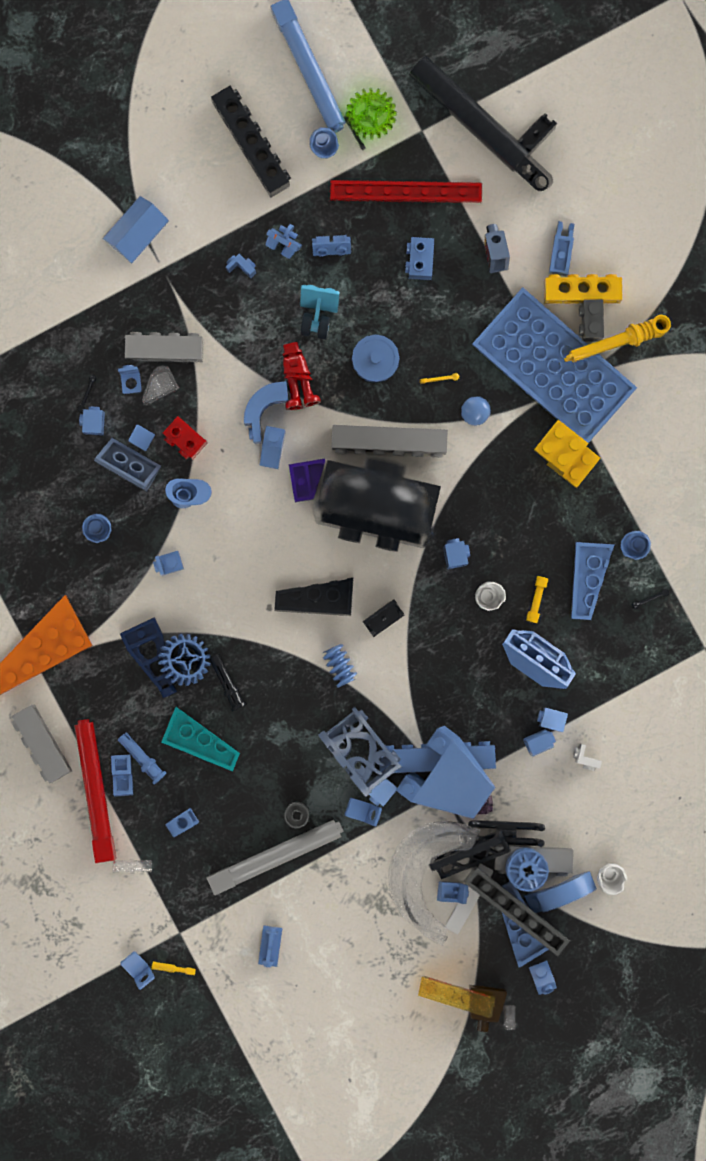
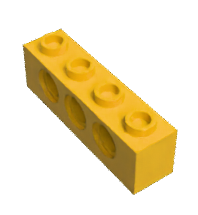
[544,274,622,304]

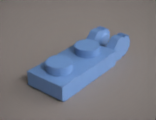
[549,221,574,276]

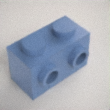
[405,237,434,280]
[443,538,470,569]

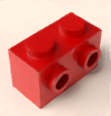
[163,416,208,460]

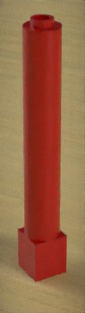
[74,719,117,864]

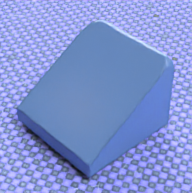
[128,424,155,451]

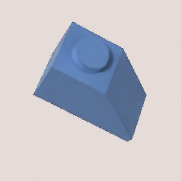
[260,426,286,469]

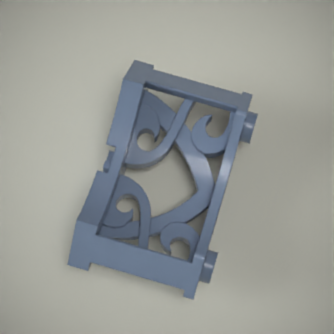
[318,707,402,797]

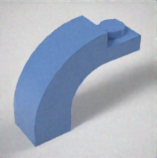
[244,381,288,444]
[525,871,597,913]

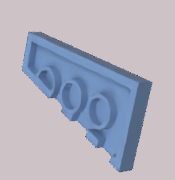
[571,542,614,620]
[502,881,549,968]

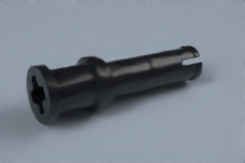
[209,654,247,712]

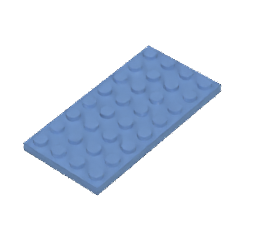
[472,287,637,443]

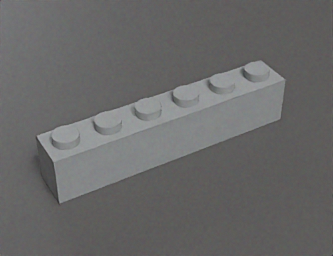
[332,425,448,458]

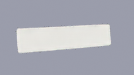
[445,864,493,934]

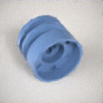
[505,847,549,892]

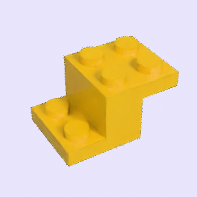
[534,419,600,488]

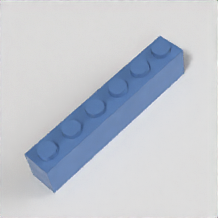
[379,741,496,773]

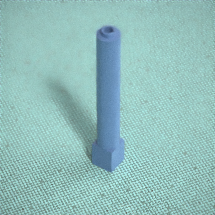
[271,0,346,133]

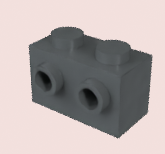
[579,299,604,342]

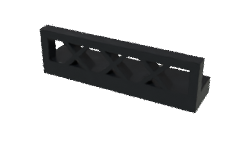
[429,830,511,880]

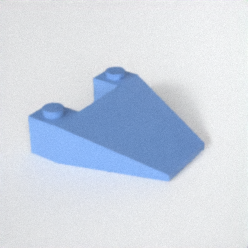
[396,726,495,819]

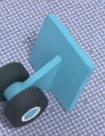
[300,285,340,340]

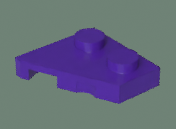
[289,459,325,503]

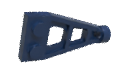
[120,617,177,698]

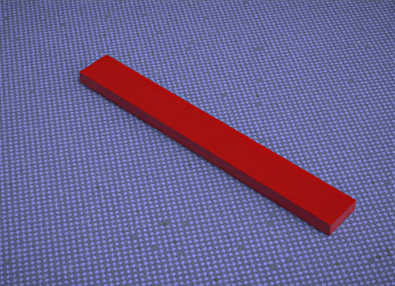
[330,180,482,203]

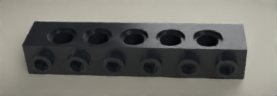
[211,86,291,198]

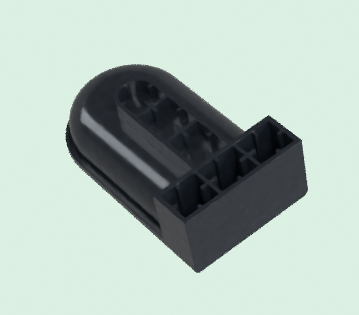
[313,457,441,552]

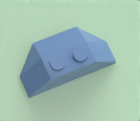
[503,630,575,689]

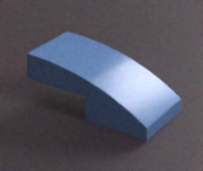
[111,755,134,797]

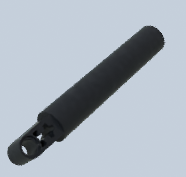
[409,56,553,191]

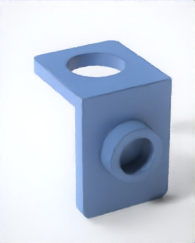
[118,365,142,394]
[345,798,382,827]
[120,951,155,990]

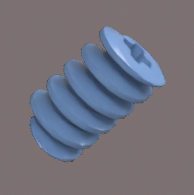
[323,644,357,688]

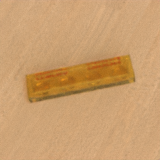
[418,976,495,1018]

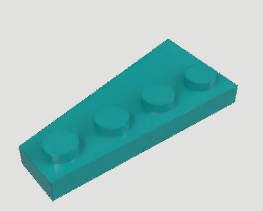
[161,707,240,771]

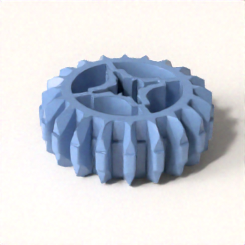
[158,634,210,686]

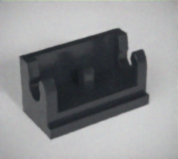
[518,113,557,155]
[363,599,405,637]

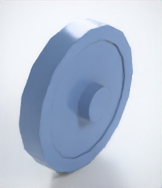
[352,335,400,383]

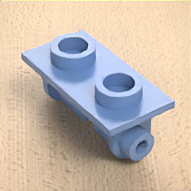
[312,235,351,256]
[258,925,282,967]

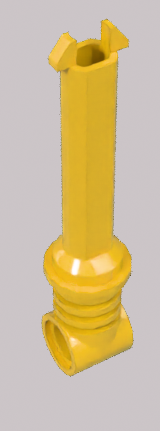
[564,315,671,363]

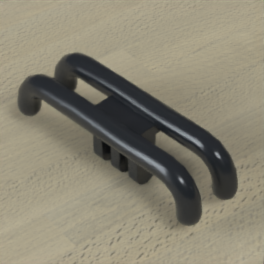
[467,820,545,847]

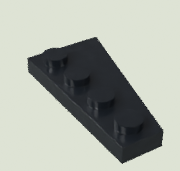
[274,577,354,616]

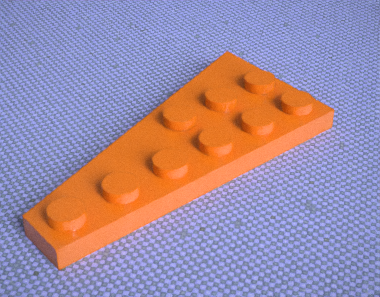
[0,595,93,695]

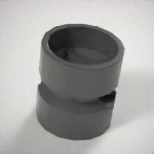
[284,802,310,828]

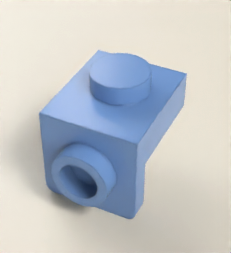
[226,254,256,278]
[437,881,469,904]
[529,961,557,994]

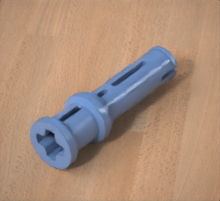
[118,732,167,785]

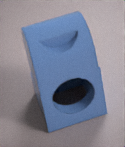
[165,808,199,837]

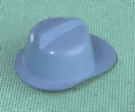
[165,479,212,509]

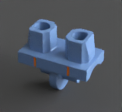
[265,224,302,259]

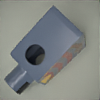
[484,224,510,273]

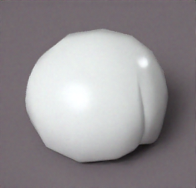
[475,582,506,611]
[597,864,627,895]

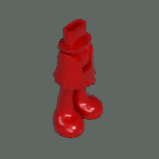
[283,342,321,410]

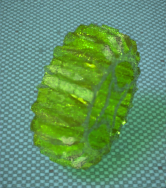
[346,88,397,140]

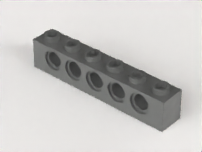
[464,866,570,956]

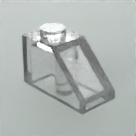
[142,365,180,406]

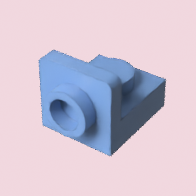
[153,551,184,576]

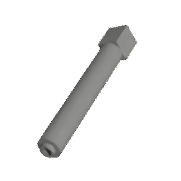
[207,819,344,896]

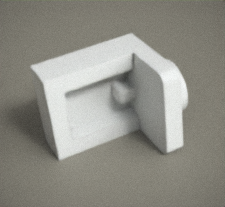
[574,744,602,771]

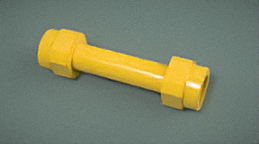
[526,576,548,623]

